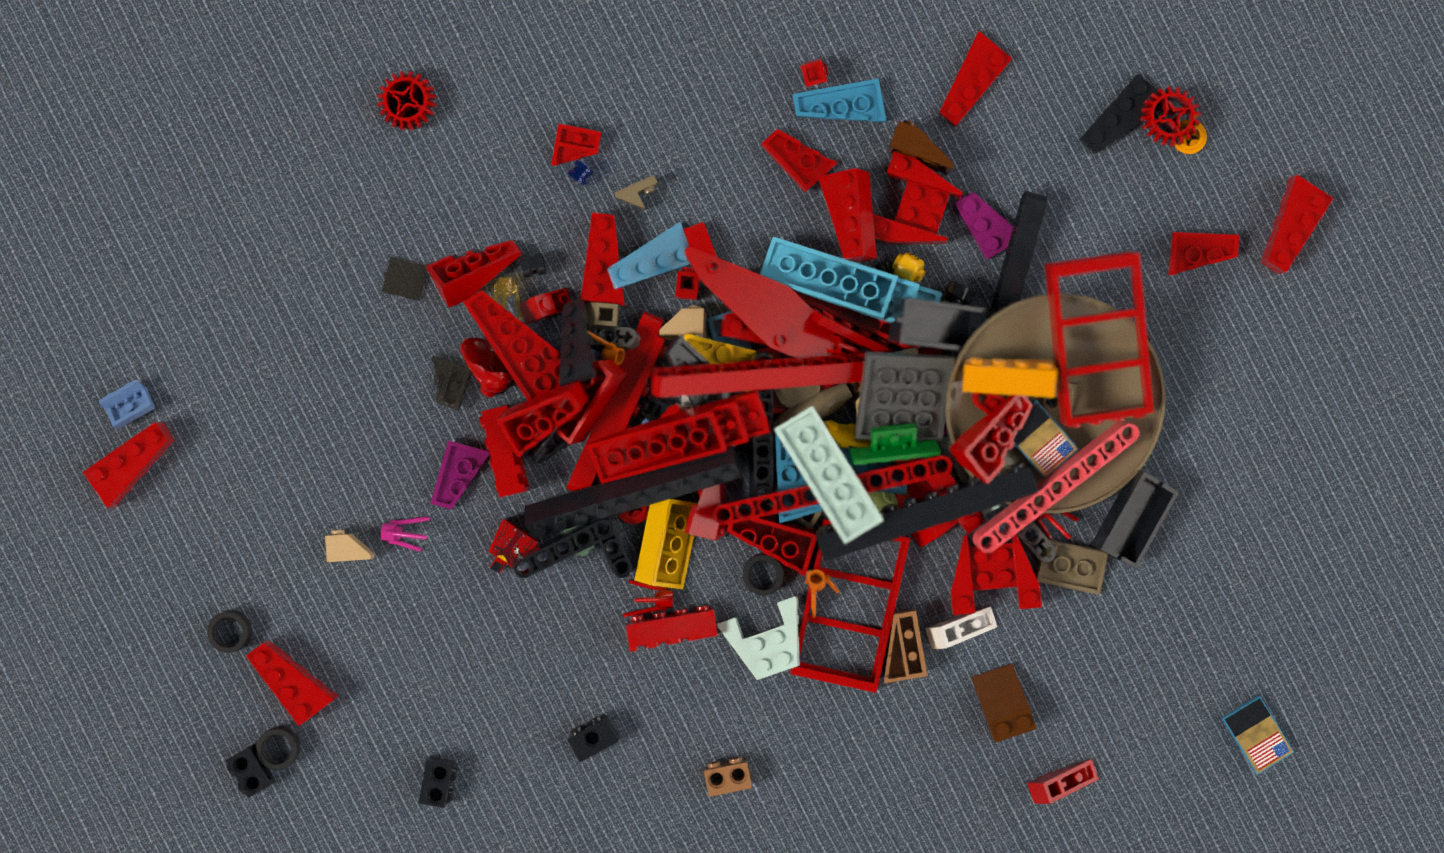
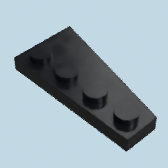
[1079,74,1170,154]

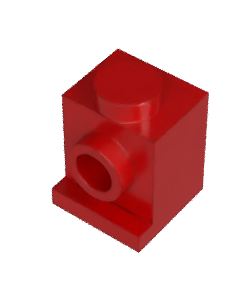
[800,57,828,87]
[675,267,699,301]

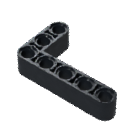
[512,518,632,578]

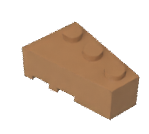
[884,608,927,683]

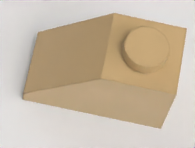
[659,306,707,340]
[325,530,375,562]

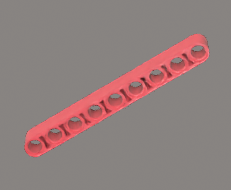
[973,421,1139,553]

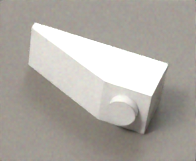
[925,606,997,649]

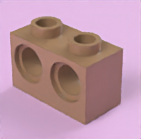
[704,756,752,797]

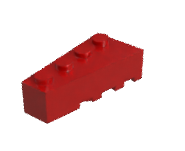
[496,380,589,458]

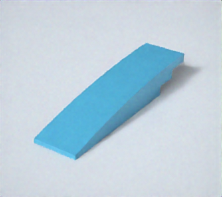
[760,236,942,323]

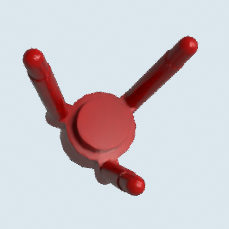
[1035,512,1079,540]
[623,579,673,617]

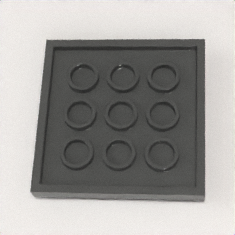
[854,352,955,442]

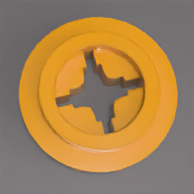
[1172,119,1207,155]

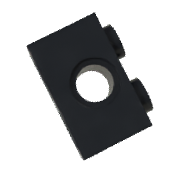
[567,715,620,762]

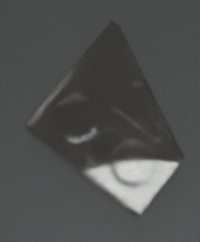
[432,356,472,411]

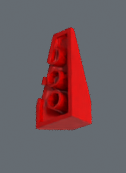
[426,240,522,308]

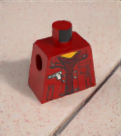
[489,518,540,574]

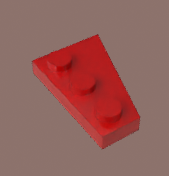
[761,129,838,193]
[1168,232,1239,276]

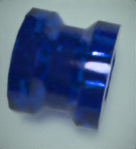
[567,160,594,186]

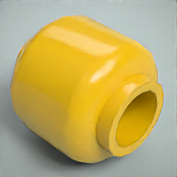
[892,252,926,283]

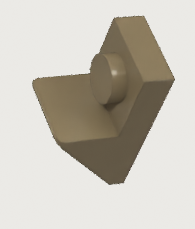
[614,175,658,210]

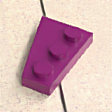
[954,192,1013,260]
[430,440,490,510]

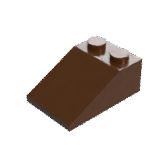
[886,120,954,175]
[971,663,1037,743]

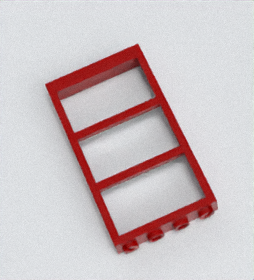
[1044,251,1154,428]
[790,518,910,693]

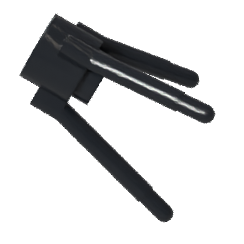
[527,427,567,464]

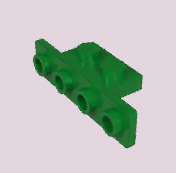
[849,423,941,465]

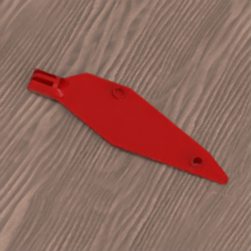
[684,247,862,358]

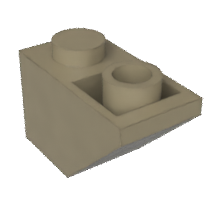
[586,303,620,327]

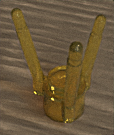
[493,277,523,319]

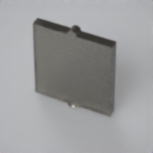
[382,257,427,301]

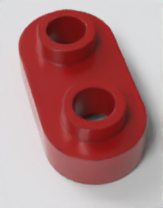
[971,392,1006,414]

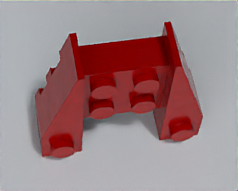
[873,152,963,245]
[951,534,1042,615]

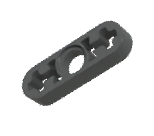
[587,326,640,350]
[1017,509,1057,562]

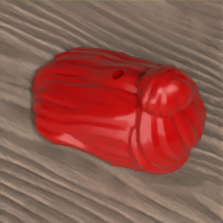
[460,337,513,398]

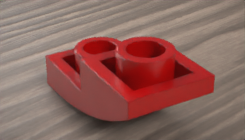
[683,222,717,269]

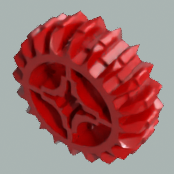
[377,71,437,131]
[1140,86,1201,147]

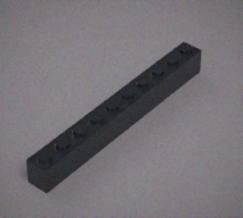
[524,446,742,539]
[815,462,1038,562]

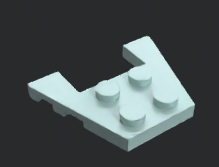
[717,596,800,680]

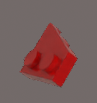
[551,123,602,166]

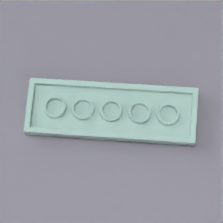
[774,406,884,544]

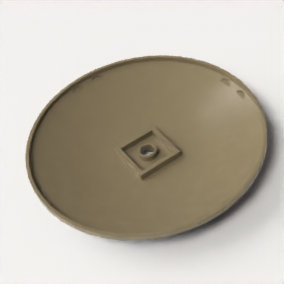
[945,293,1166,513]

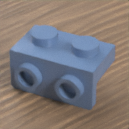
[99,380,155,430]

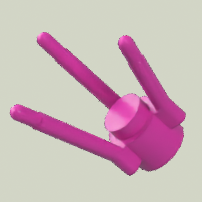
[381,517,430,552]

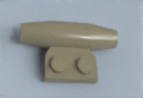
[773,383,853,436]

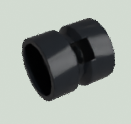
[940,281,975,306]

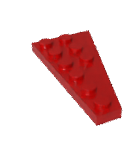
[463,290,562,400]

